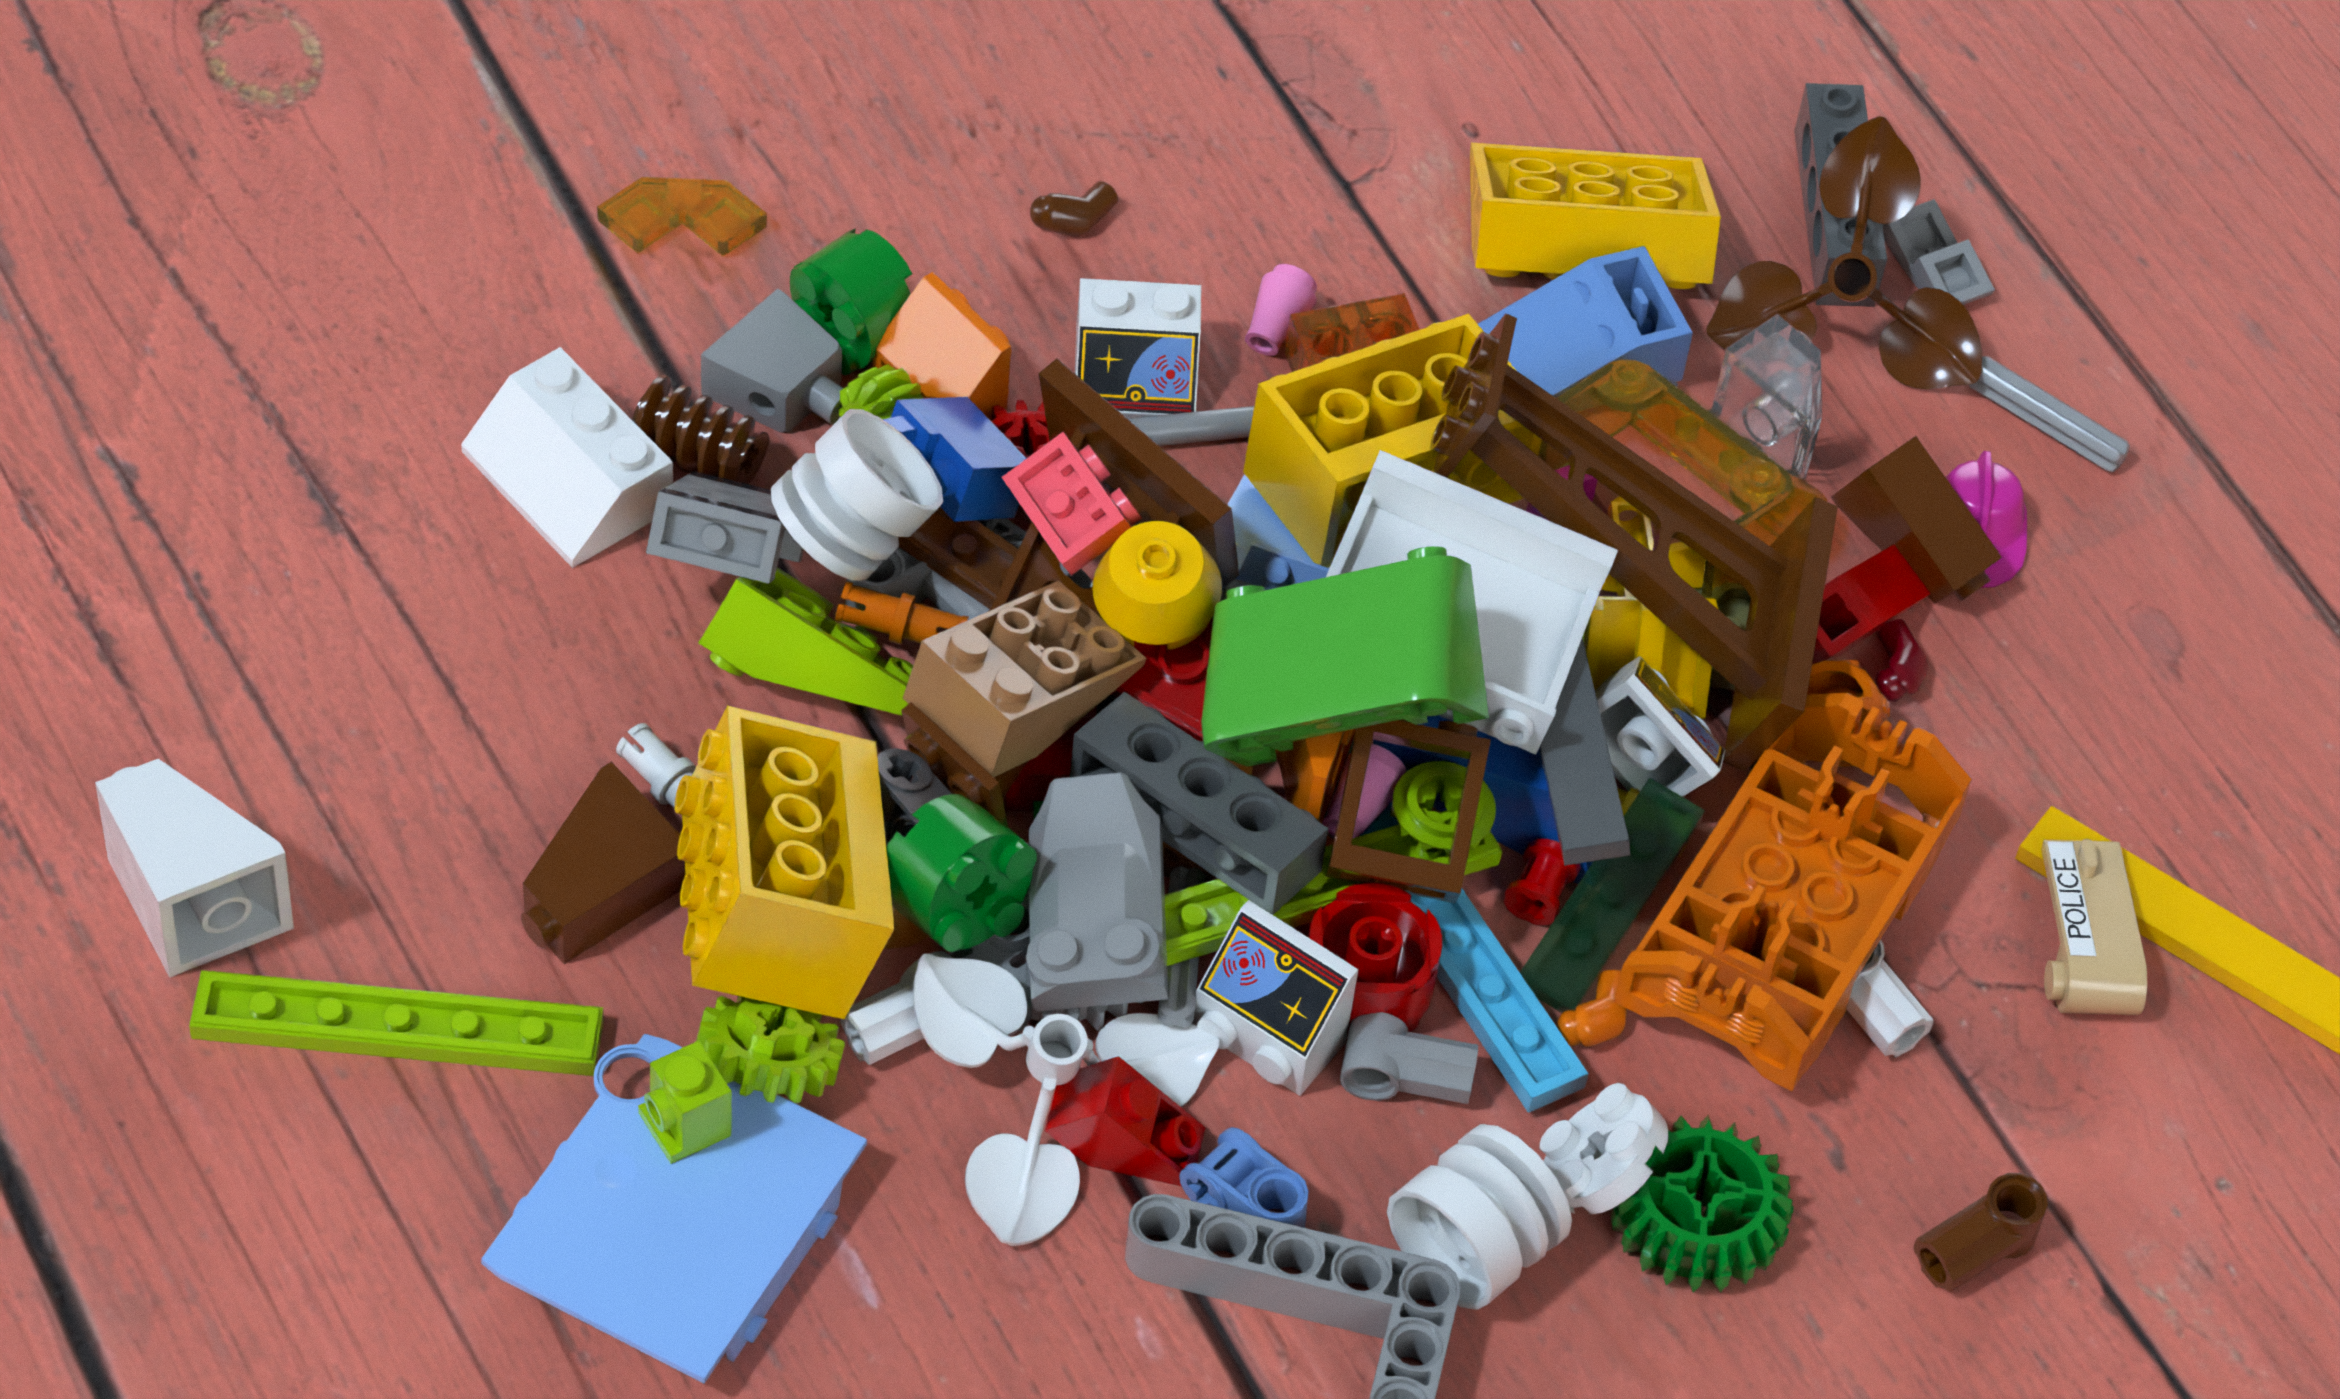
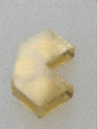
[597,177,767,257]

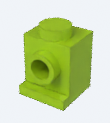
[638,1040,732,1164]

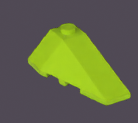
[699,567,913,716]

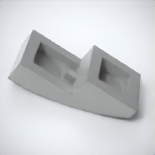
[1882,199,1995,305]

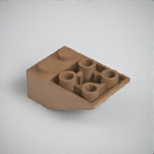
[903,581,1147,777]

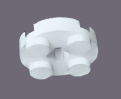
[1540,1083,1668,1215]

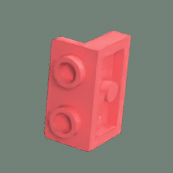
[1001,432,1142,576]

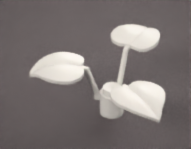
[913,954,1220,1246]

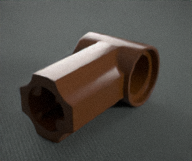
[1913,1173,2048,1292]

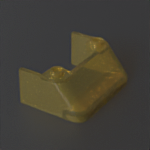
[1538,360,1828,606]

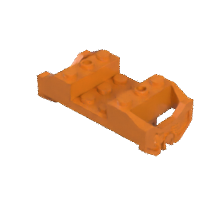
[1614,693,1972,1092]

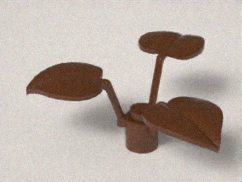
[1706,116,1982,389]

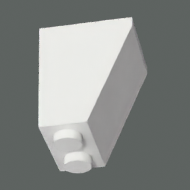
[95,759,294,978]

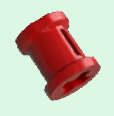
[1503,839,1581,925]

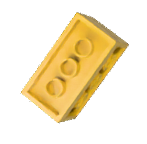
[1243,313,1542,568]
[675,705,894,1019]

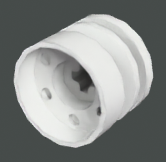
[771,409,943,581]
[1387,1124,1572,1310]

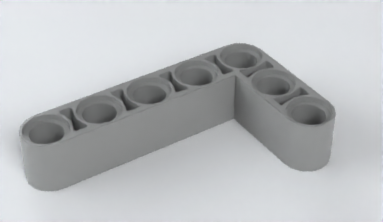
[1125,1194,1460,1399]

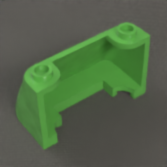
[1201,546,1489,767]

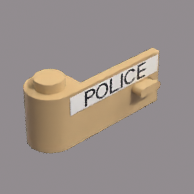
[2041,839,2147,1015]

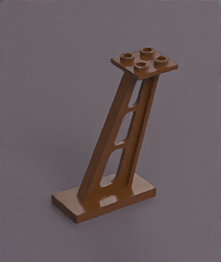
[1430,313,1838,771]
[901,358,1239,827]

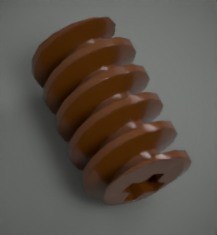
[632,374,770,484]

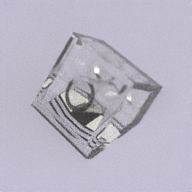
[1708,314,1822,501]

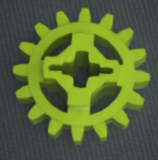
[696,996,845,1103]

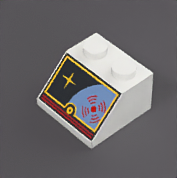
[1075,278,1201,418]
[1595,656,1726,808]
[1192,900,1358,1096]

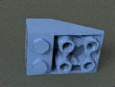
[1478,246,1693,408]

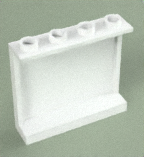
[1326,450,1618,754]

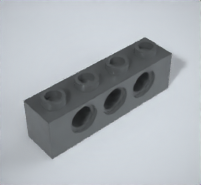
[1794,83,1887,307]
[1070,692,1329,915]

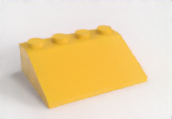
[1470,142,1721,289]

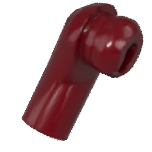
[1875,619,1928,702]

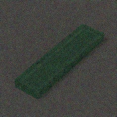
[1520,777,1705,1013]

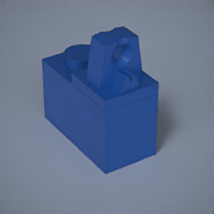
[883,397,1027,522]

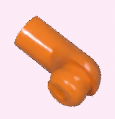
[1557,970,1627,1047]

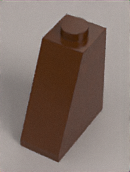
[1831,436,2002,604]
[521,761,686,964]

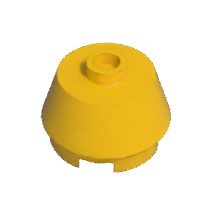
[1092,521,1222,649]

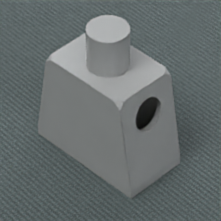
[701,289,844,433]

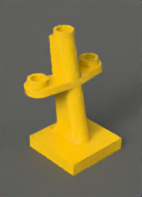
[1584,496,1722,719]

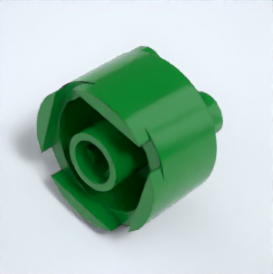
[789,228,913,375]
[886,794,1037,952]

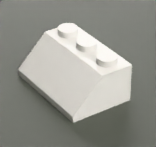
[461,347,673,568]

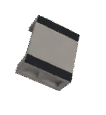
[646,471,803,583]

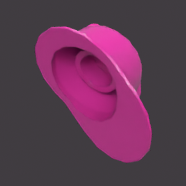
[1946,451,2027,588]

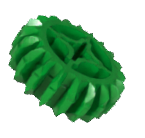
[1611,1115,1794,1293]

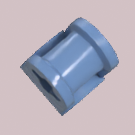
[1179,1127,1309,1228]

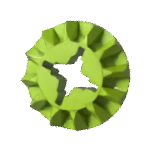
[1391,761,1496,856]

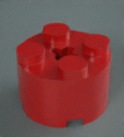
[1308,883,1442,1034]

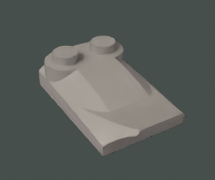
[1026,772,1168,1012]

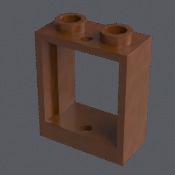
[1326,719,1491,903]

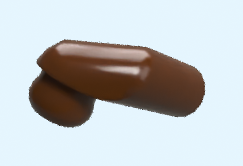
[1030,181,1118,236]

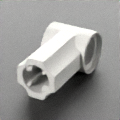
[1846,940,1933,1058]
[841,951,952,1065]

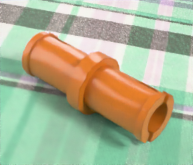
[835,581,969,645]

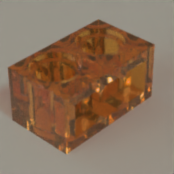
[1285,293,1420,372]

